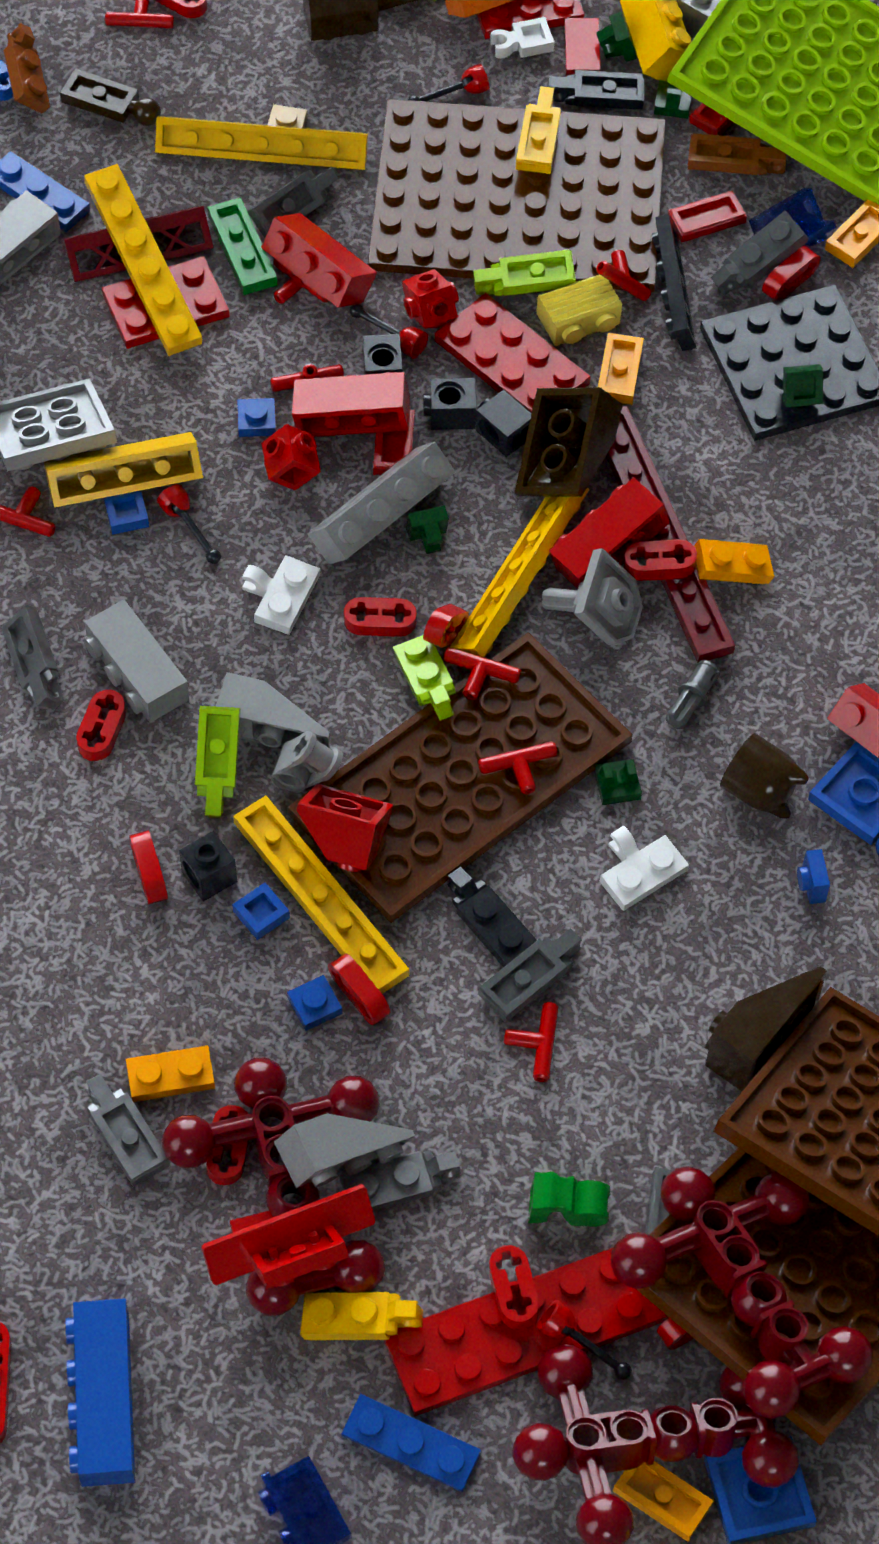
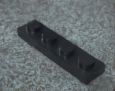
[652,213,697,351]

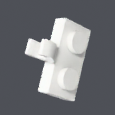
[242,555,320,635]
[599,826,689,911]

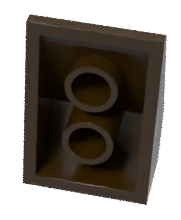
[303,0,378,41]
[514,387,623,497]
[705,966,827,1091]

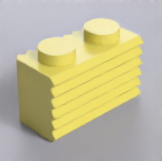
[536,275,622,346]

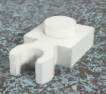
[490,17,555,59]

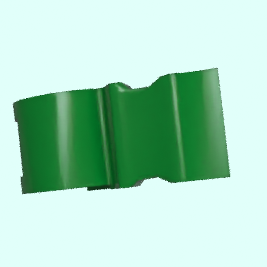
[528,1172,611,1227]

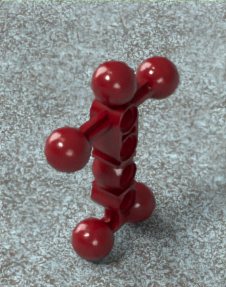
[162,1058,385,1316]
[611,1166,873,1419]
[512,1344,799,1544]

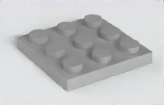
[0,378,117,472]

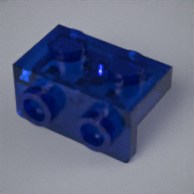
[748,188,837,260]
[257,1456,352,1544]

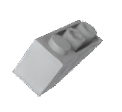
[216,672,331,749]
[274,1113,415,1188]

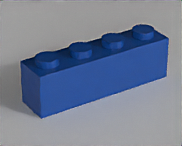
[65,1298,135,1487]

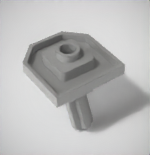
[542,548,643,646]

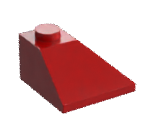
[296,783,394,872]

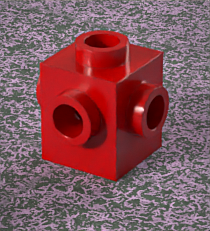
[402,269,459,329]
[261,424,321,490]

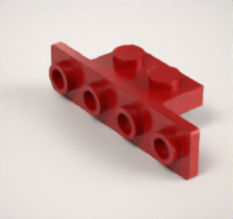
[201,1184,376,1289]

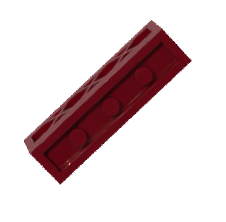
[61,206,214,282]

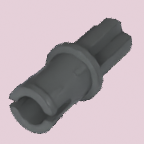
[666,660,720,729]

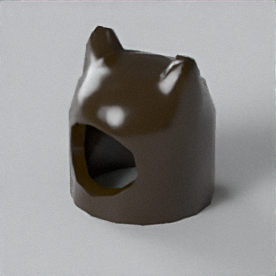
[720,733,809,819]

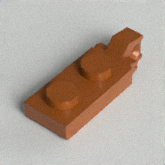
[3,23,50,113]
[688,133,787,175]

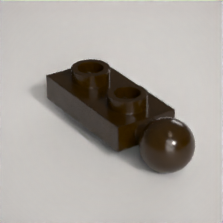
[60,68,161,126]

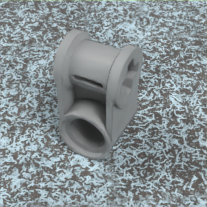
[272,731,343,793]

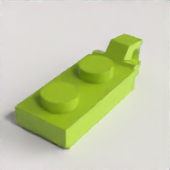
[473,250,576,296]
[393,635,456,721]
[195,706,241,818]

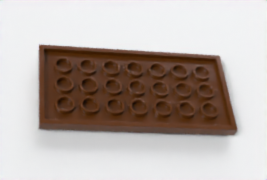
[288,632,633,923]

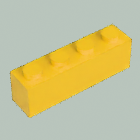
[620,0,691,81]
[44,432,203,508]

